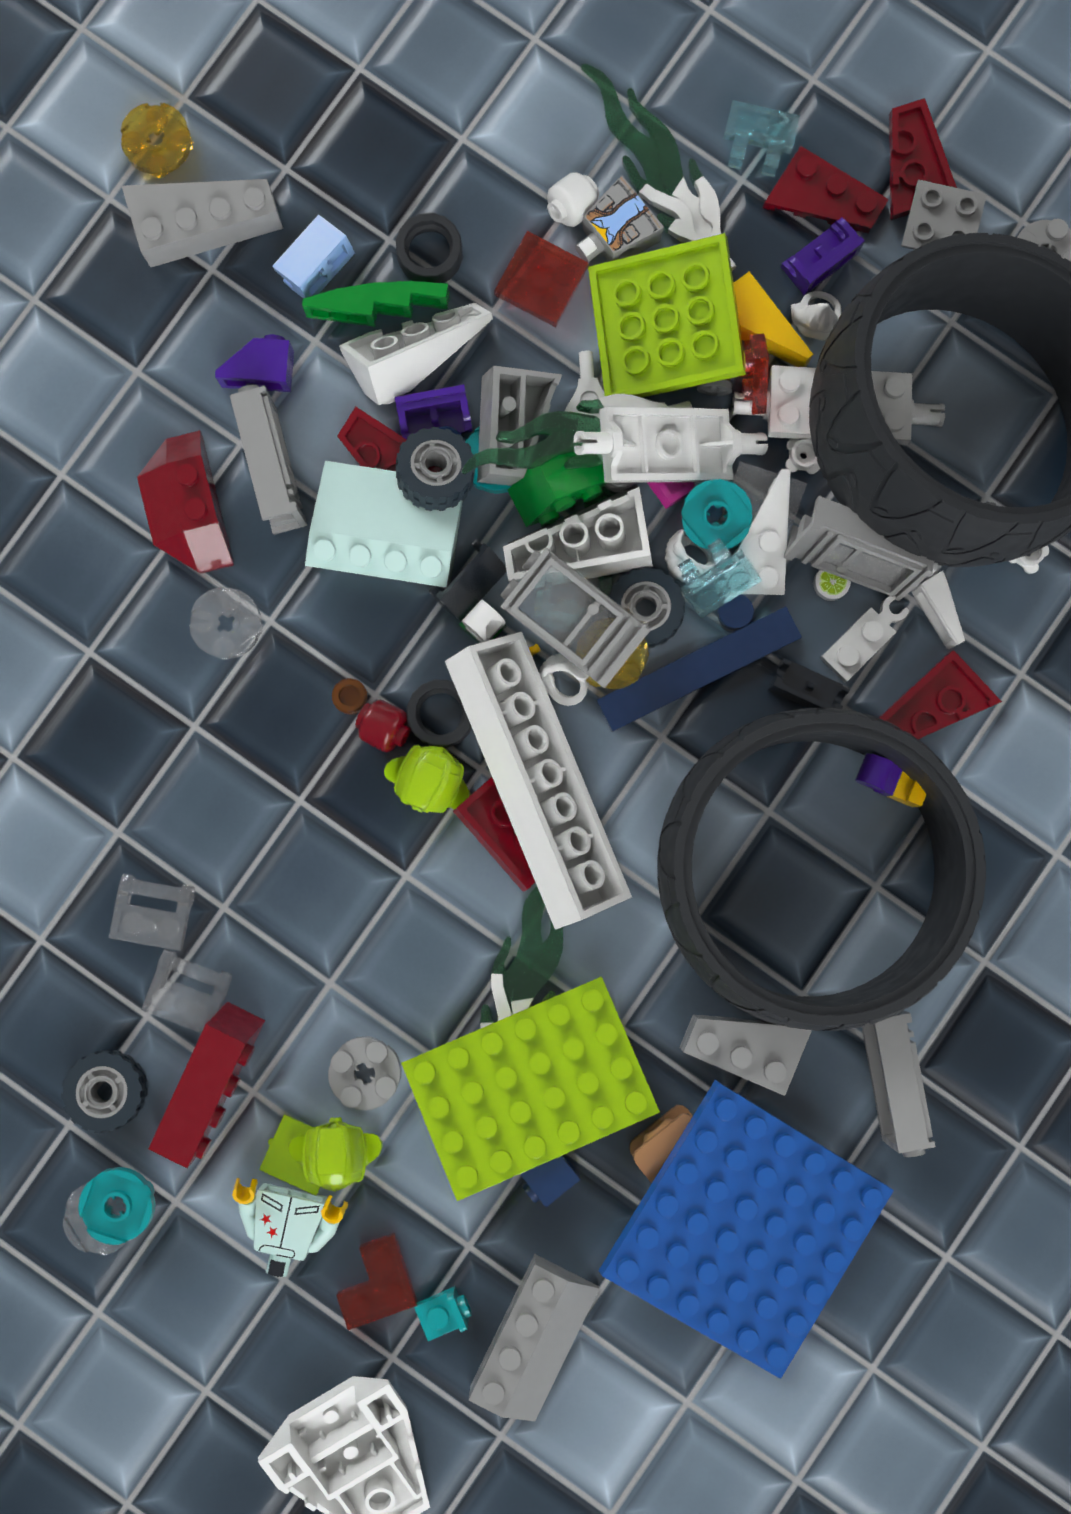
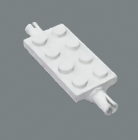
[732,365,945,445]
[574,407,768,483]

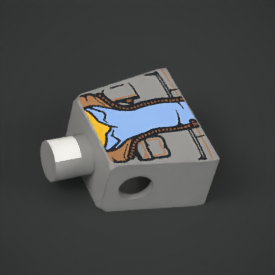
[575,176,664,263]

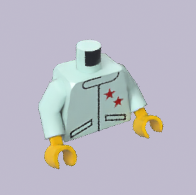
[232,1178,348,1277]

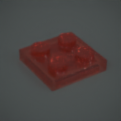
[494,231,589,328]

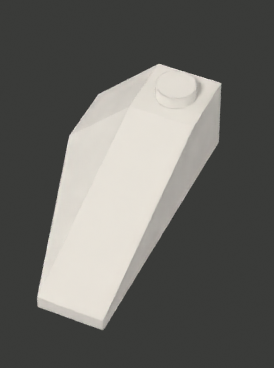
[339,303,493,405]

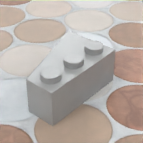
[477,366,562,486]
[679,1014,812,1096]

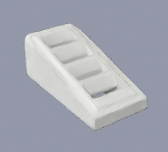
[912,571,965,649]

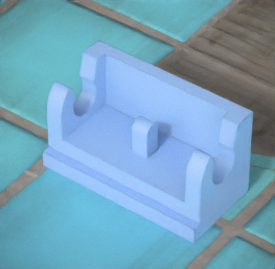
[272,214,355,298]

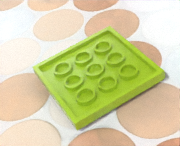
[588,233,746,398]

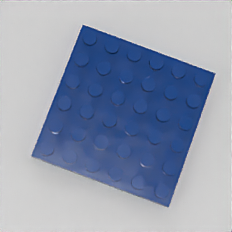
[598,1080,894,1379]

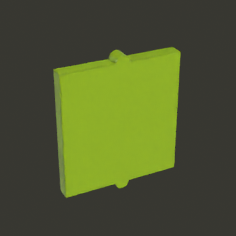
[259,1114,320,1196]

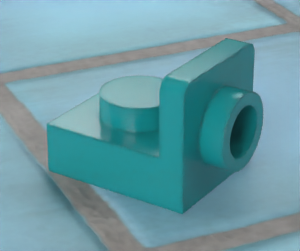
[414,1286,472,1341]

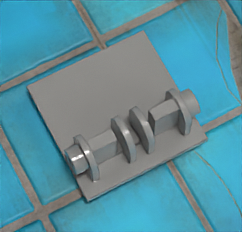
[901,180,987,250]

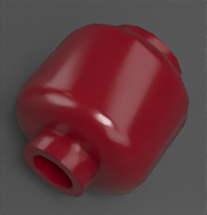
[355,699,411,752]

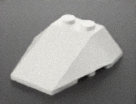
[258,1376,430,1514]

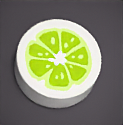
[813,570,851,601]

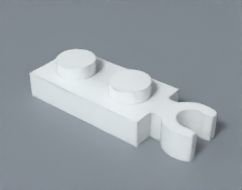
[820,596,909,683]

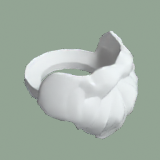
[791,291,842,341]
[665,529,717,584]
[539,653,589,706]

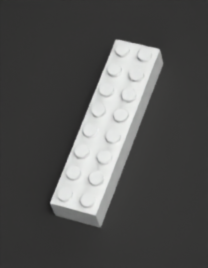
[445,632,632,929]

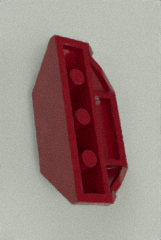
[137,430,234,574]

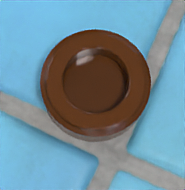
[332,678,368,715]

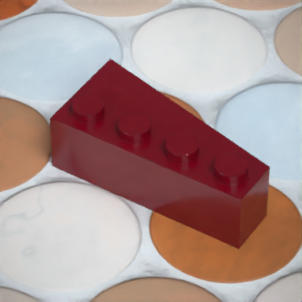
[148,1001,266,1169]

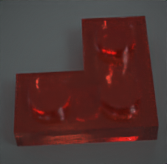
[739,333,769,415]
[336,1233,418,1330]

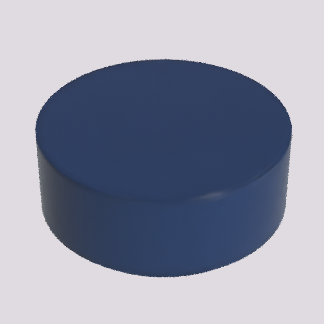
[717,593,754,630]

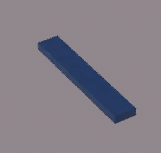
[596,606,802,732]

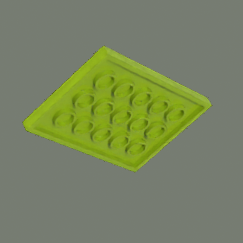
[401,976,660,1201]

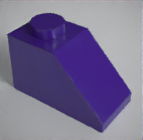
[215,334,294,392]

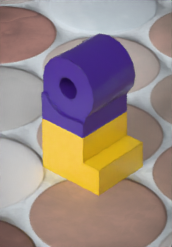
[855,753,926,807]

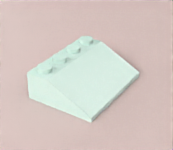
[305,461,463,588]

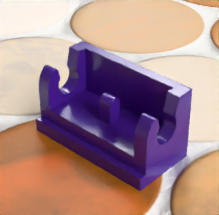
[781,218,865,296]
[395,384,473,439]

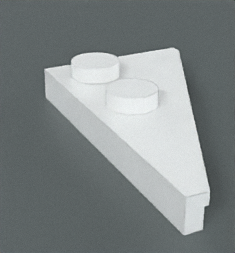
[715,469,791,595]

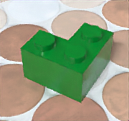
[507,444,606,527]

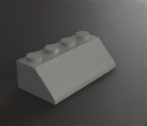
[469,1254,599,1421]

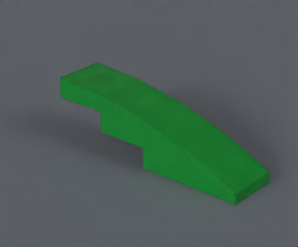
[302,281,450,327]

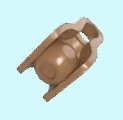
[629,1105,693,1183]

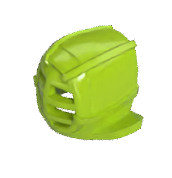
[384,745,471,813]
[288,1117,383,1192]

